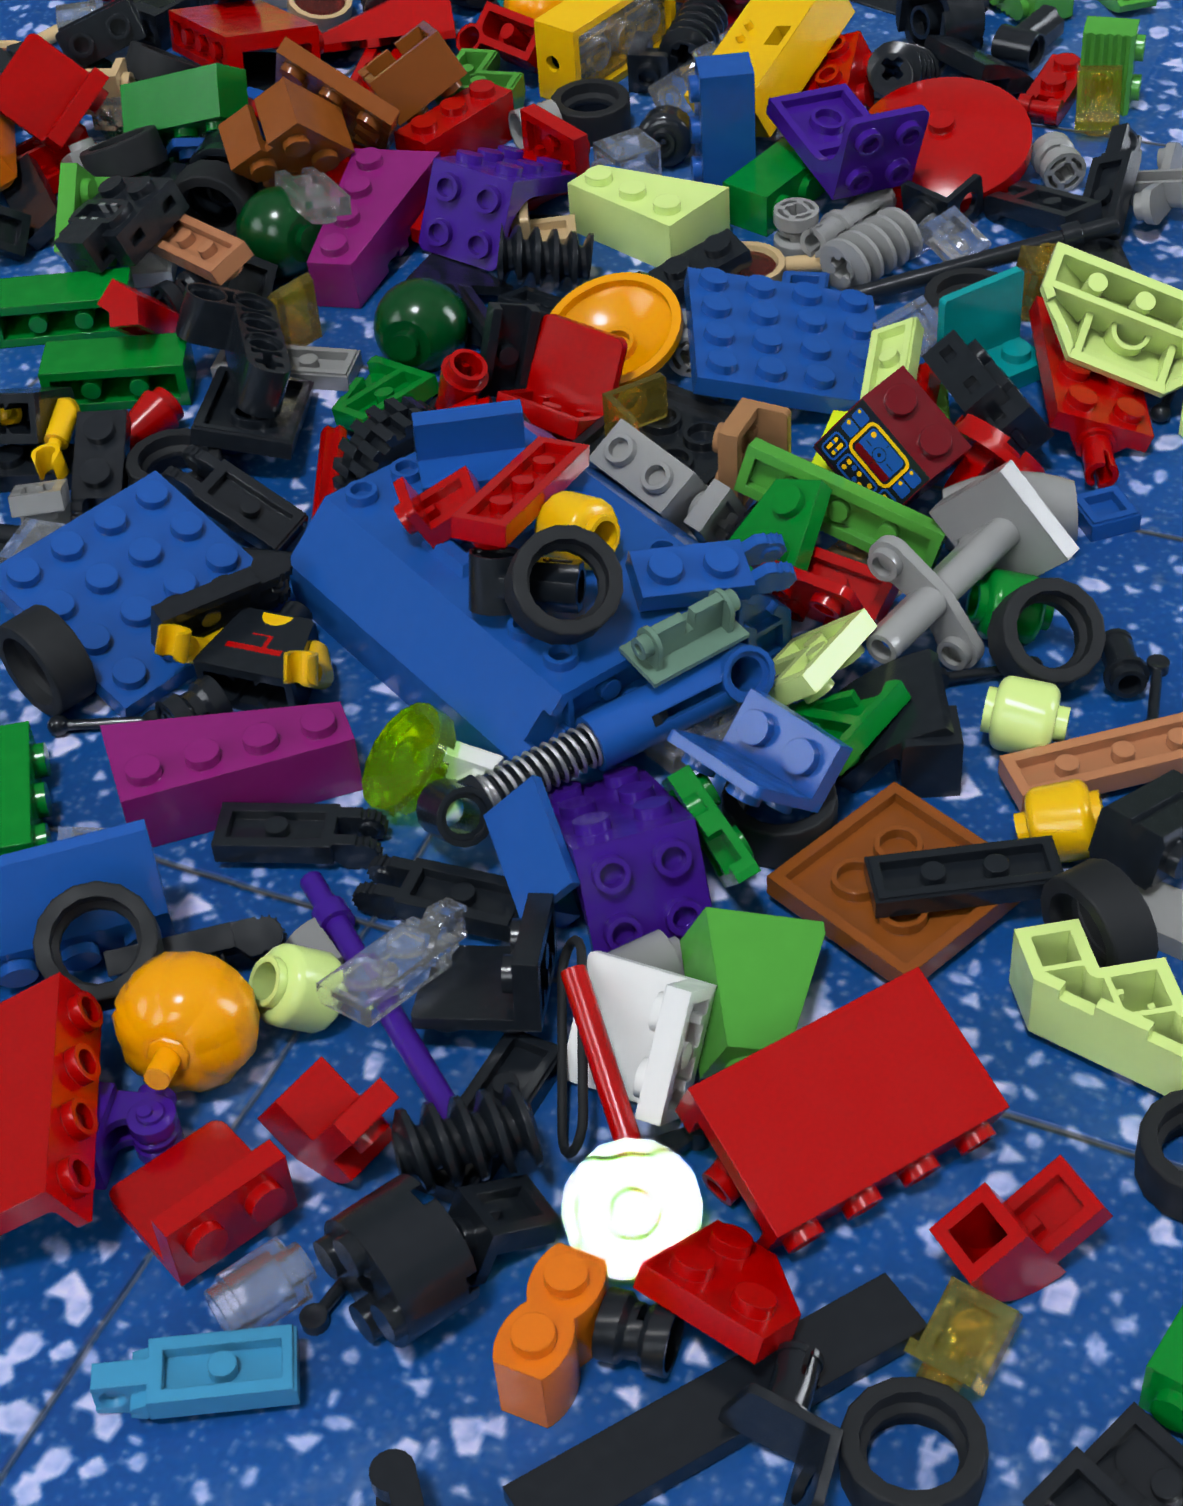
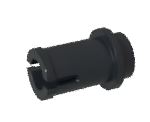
[1101,628,1150,698]

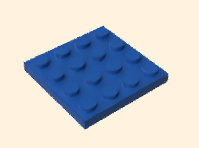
[684,267,879,414]
[0,470,296,717]

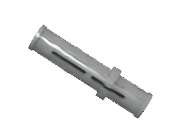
[800,188,897,258]

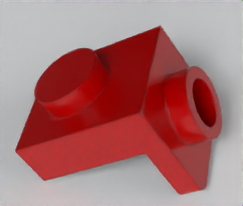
[393,465,480,549]

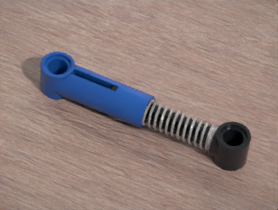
[416,643,776,848]

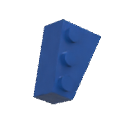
[688,52,756,186]

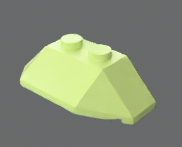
[1040,241,1183,398]

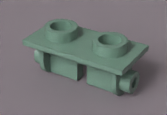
[619,588,750,688]

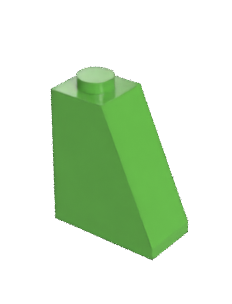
[680,907,826,1079]

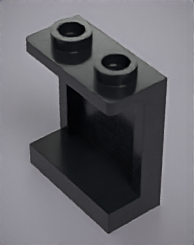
[55,0,148,68]

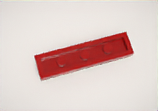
[451,436,590,550]

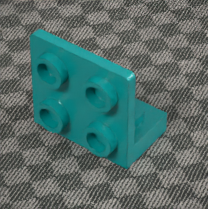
[937,266,1041,389]

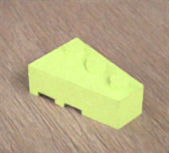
[567,164,730,267]

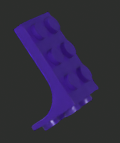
[766,83,930,200]
[419,145,577,271]
[546,766,712,953]

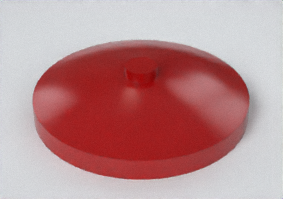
[868,77,1033,213]

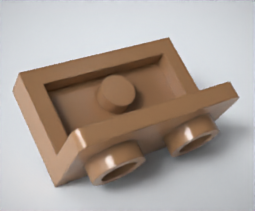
[712,398,791,510]

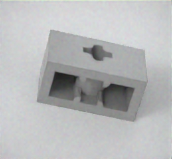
[589,418,708,533]

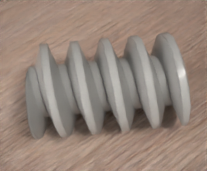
[819,206,923,290]

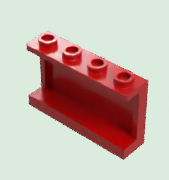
[168,0,324,69]
[675,966,1010,1254]
[0,972,103,1236]

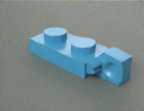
[90,1324,300,1420]

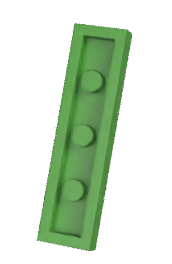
[733,437,947,570]

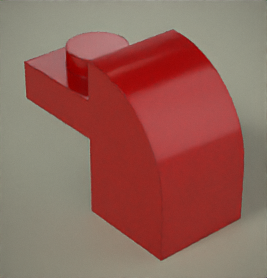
[257,1056,399,1184]
[929,1154,1113,1302]

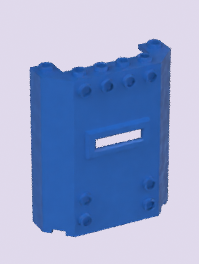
[290,421,791,785]

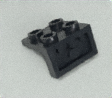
[411,893,558,1034]

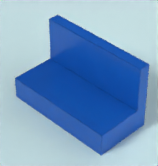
[411,399,526,492]
[483,775,581,928]

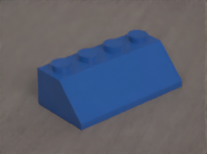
[0,819,175,988]

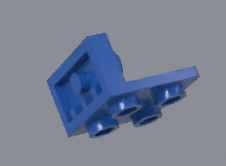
[666,688,853,815]

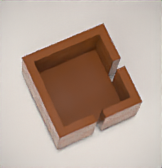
[358,20,468,126]
[218,77,355,191]

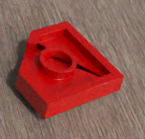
[633,1220,801,1365]

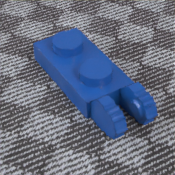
[625,532,797,612]

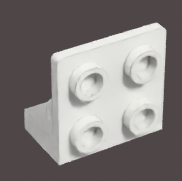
[567,951,717,1126]

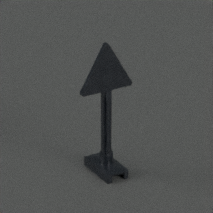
[406,253,541,398]

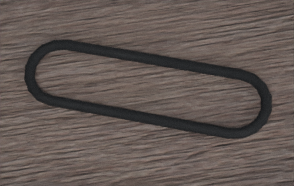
[557,935,588,1158]

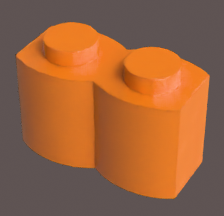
[492,1242,609,1428]

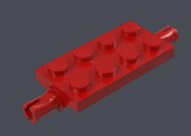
[1029,296,1154,488]

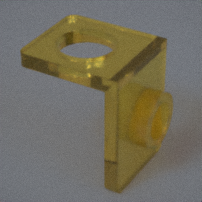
[602,372,668,436]

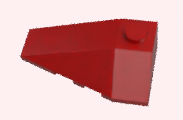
[322,0,456,53]

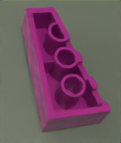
[307,147,441,309]
[100,701,364,847]

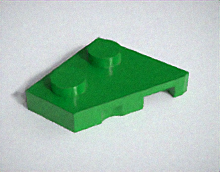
[332,355,439,432]
[729,479,832,571]
[788,679,912,776]
[661,765,761,888]

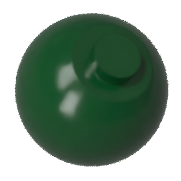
[236,186,325,278]
[373,278,469,373]

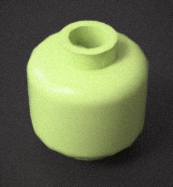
[980,676,1071,753]
[248,943,349,1033]

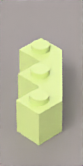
[1009,918,1183,1096]

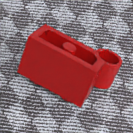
[456,1,538,74]

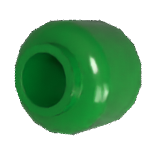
[966,568,1054,646]

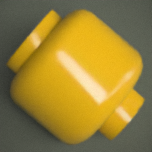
[534,491,620,571]
[1013,779,1103,864]

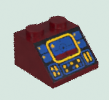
[813,366,972,506]

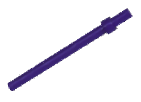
[300,871,455,1119]

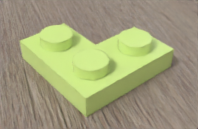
[769,608,877,705]

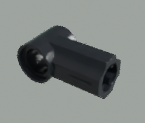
[991,5,1065,71]
[469,546,586,616]

